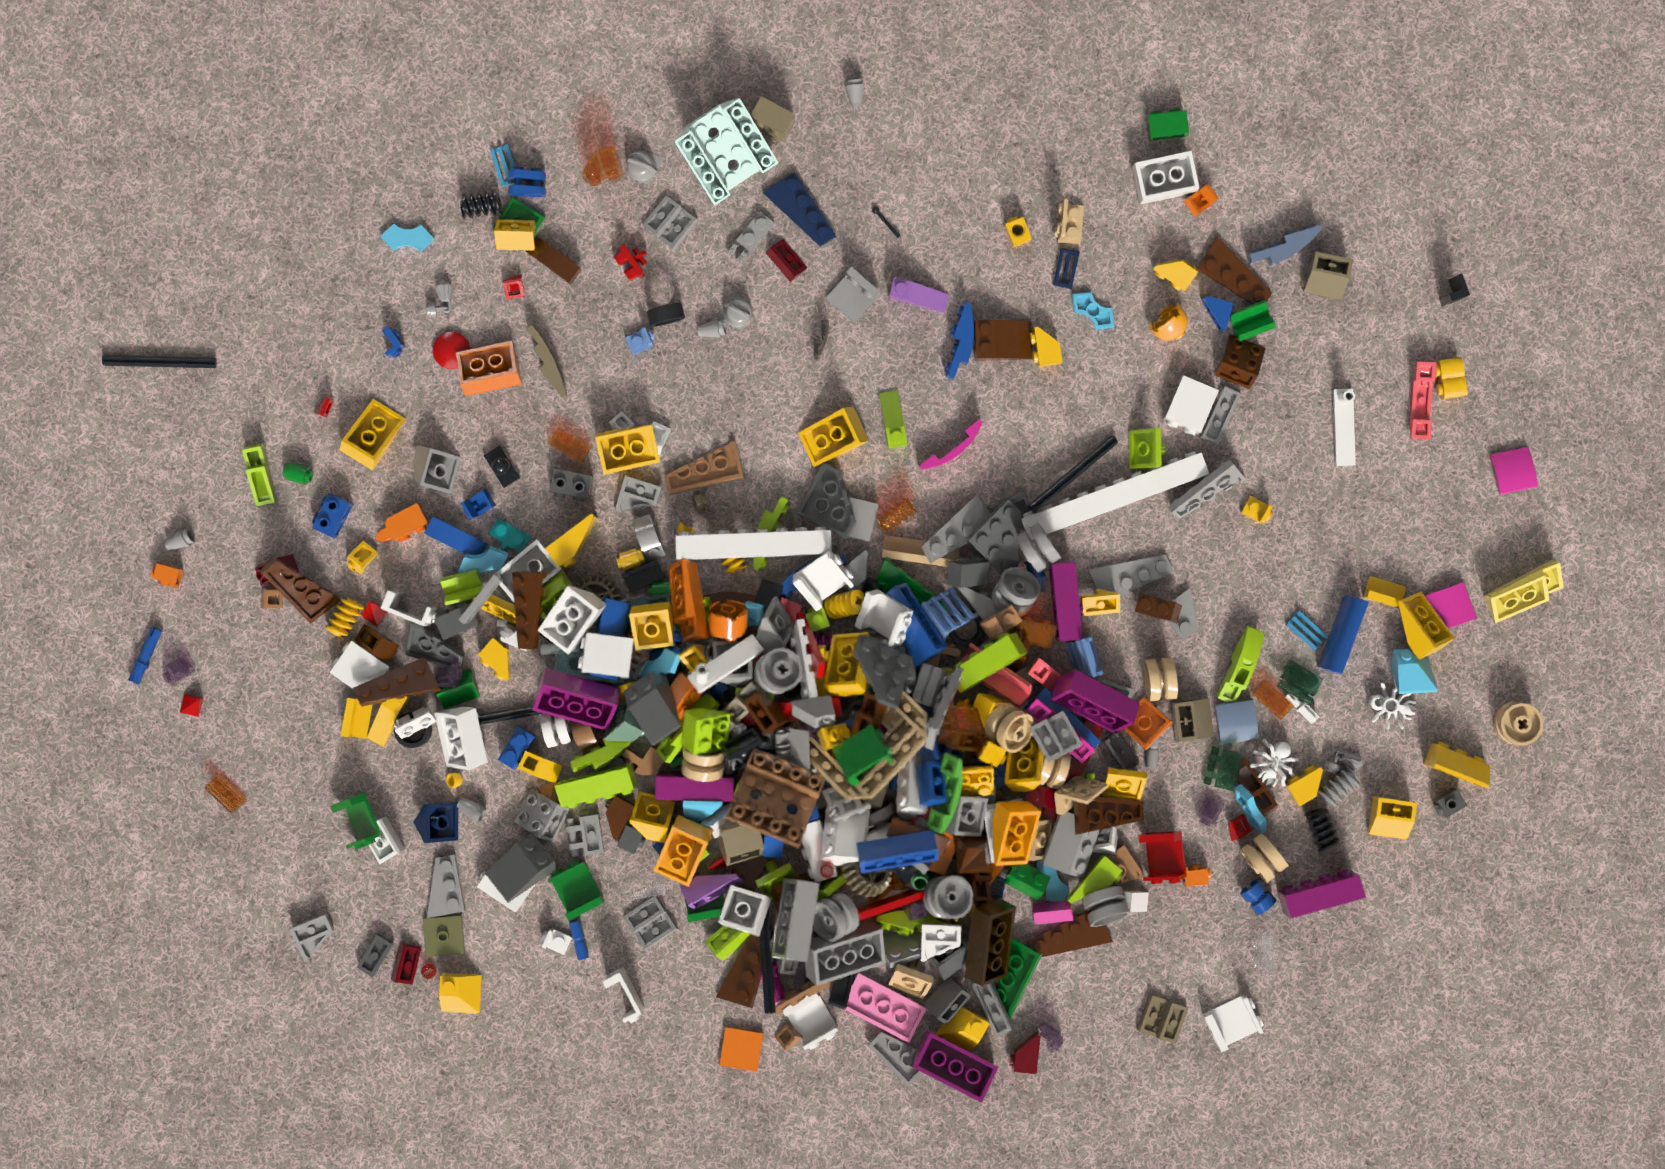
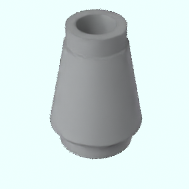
[846,79,864,108]
[697,319,726,338]
[164,528,195,551]
[457,797,487,823]

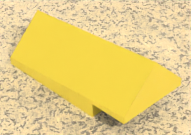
[1484,560,1564,623]

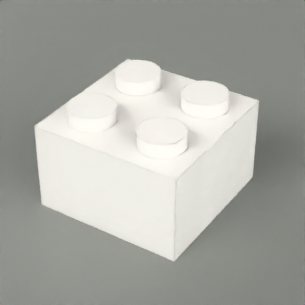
[719,885,771,936]

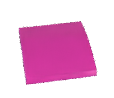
[1490,447,1538,495]
[1425,582,1477,628]

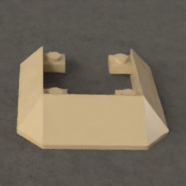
[788,684,928,799]

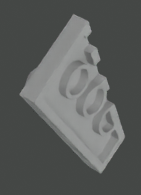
[1168,459,1246,519]
[921,494,989,563]

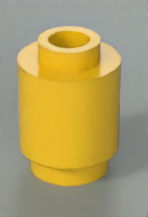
[616,548,646,572]

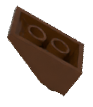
[974,320,1032,361]

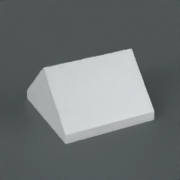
[369,816,405,864]

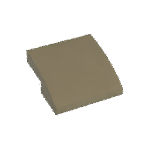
[1136,993,1188,1044]

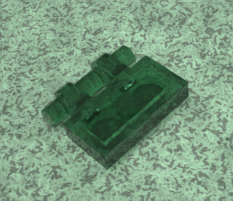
[1277,660,1323,705]
[1203,746,1244,792]

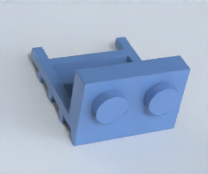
[921,586,979,641]
[1065,635,1103,677]

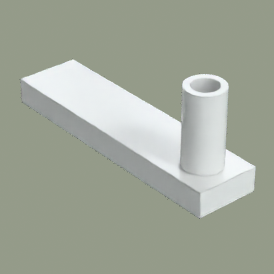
[1333,389,1356,466]
[688,634,764,694]

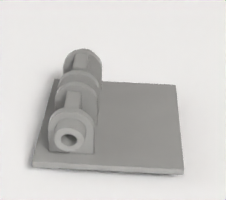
[775,727,810,769]

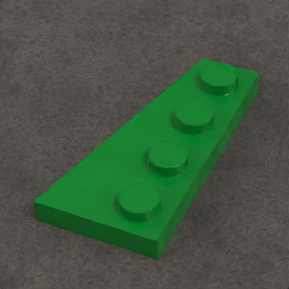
[875,557,947,610]
[996,937,1043,1019]

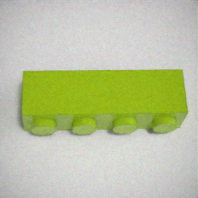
[949,632,1028,693]
[555,763,638,809]

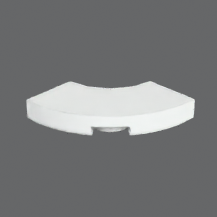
[700,803,731,831]

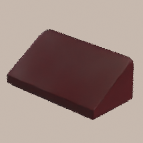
[766,239,807,282]
[391,942,422,985]

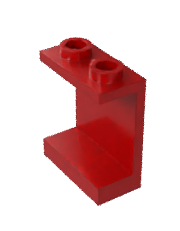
[1138,831,1187,884]

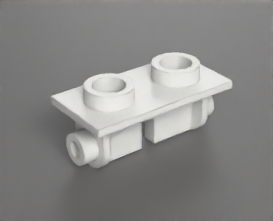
[393,706,436,739]

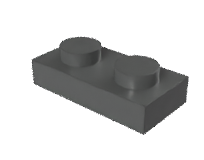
[357,934,394,977]

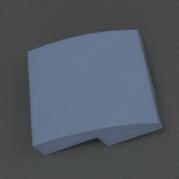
[1215,698,1259,745]

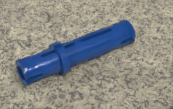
[128,627,163,684]

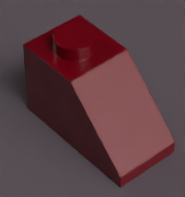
[1024,786,1057,810]
[1009,1032,1041,1074]

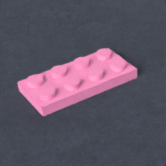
[845,972,927,1043]

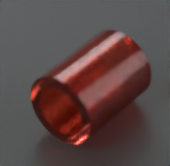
[820,862,834,878]

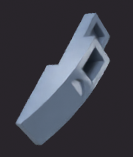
[1247,224,1322,266]

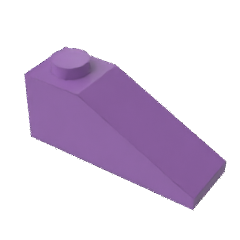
[889,277,949,313]
[680,874,744,910]

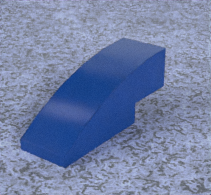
[424,516,487,555]

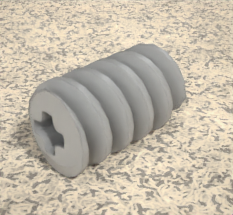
[1317,766,1360,807]

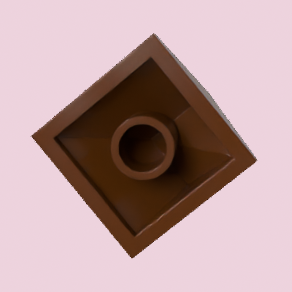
[953,834,993,873]

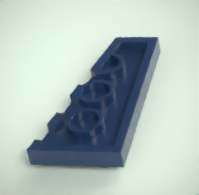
[763,172,836,247]

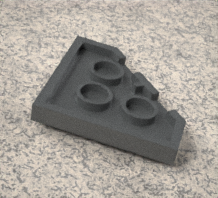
[797,462,856,540]
[966,498,1021,575]
[853,634,913,709]

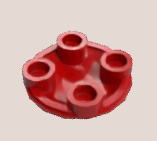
[432,332,471,370]

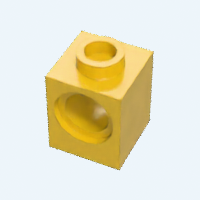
[1004,216,1032,248]

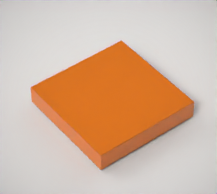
[1123,696,1173,750]
[719,1026,763,1072]

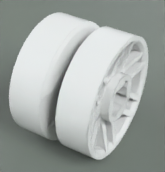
[540,713,573,748]

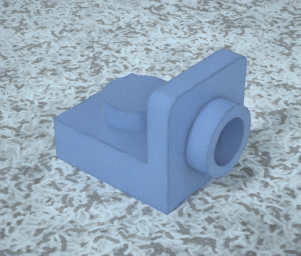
[625,327,655,355]

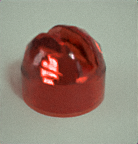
[421,963,437,979]

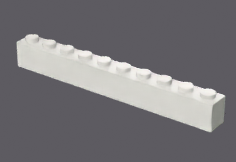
[1021,451,1210,540]

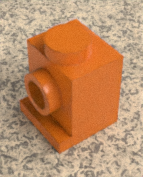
[151,563,184,588]
[1183,864,1211,887]

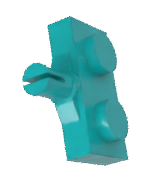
[488,518,532,553]

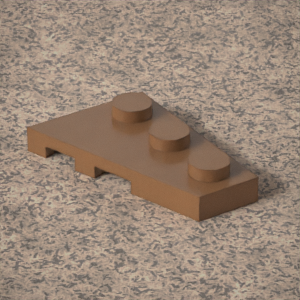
[1076,844,1145,886]
[776,980,835,1015]

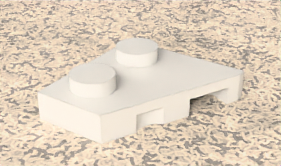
[921,923,961,962]

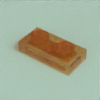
[548,428,591,464]
[1252,680,1294,720]
[204,774,247,814]

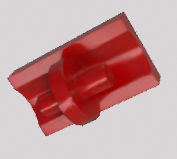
[613,245,648,281]

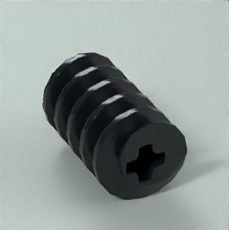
[460,190,502,219]
[1304,808,1340,852]

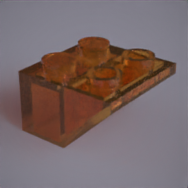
[582,145,623,186]
[1013,616,1057,649]
[938,705,985,752]

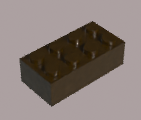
[965,898,1016,987]

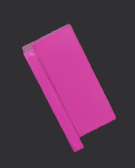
[1033,900,1073,924]

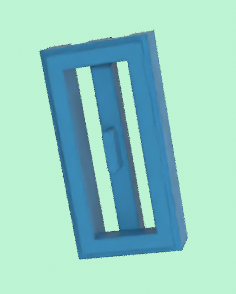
[490,144,515,187]
[1285,610,1328,650]

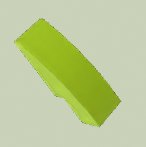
[242,443,276,506]

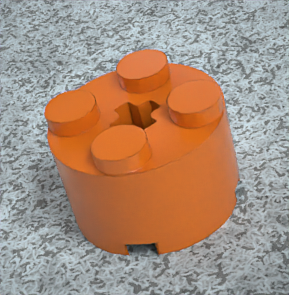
[709,600,748,642]

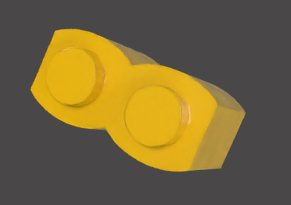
[1436,357,1467,400]

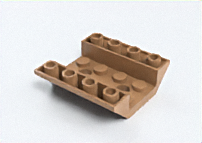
[725,748,825,848]

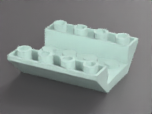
[674,98,778,205]

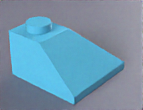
[1391,649,1438,694]
[683,800,723,823]

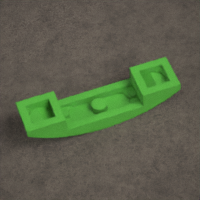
[927,753,963,834]

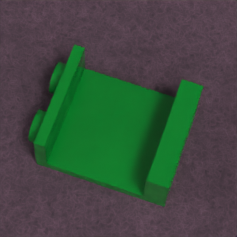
[831,724,894,786]
[330,792,382,850]
[548,860,605,921]

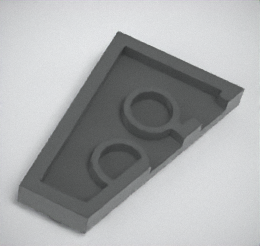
[405,622,465,672]

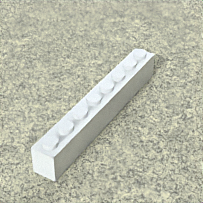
[675,527,832,560]

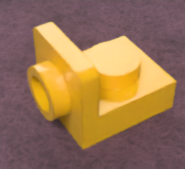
[1241,496,1273,524]
[347,541,378,574]

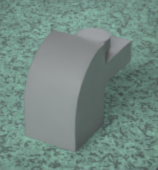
[632,514,665,562]

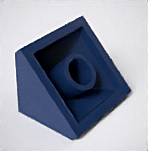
[413,802,458,843]

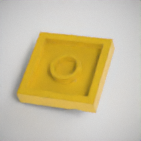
[1102,767,1147,801]

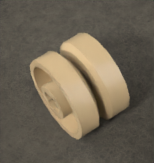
[1143,657,1178,701]
[1494,702,1543,745]
[985,703,1034,753]
[681,747,725,782]
[1039,753,1071,789]
[1240,833,1288,883]

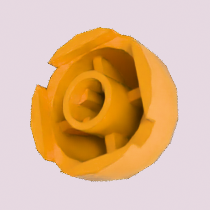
[1149,303,1188,341]

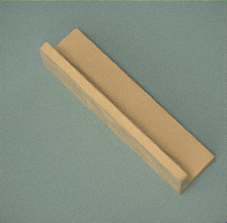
[881,535,960,567]

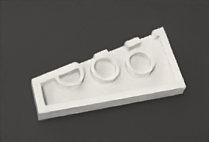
[788,619,818,699]

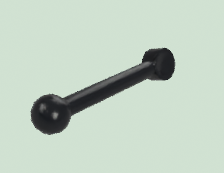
[872,206,900,239]

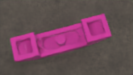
[919,419,982,470]
[1024,698,1095,763]

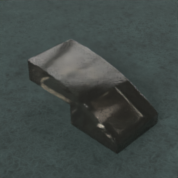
[814,320,829,361]

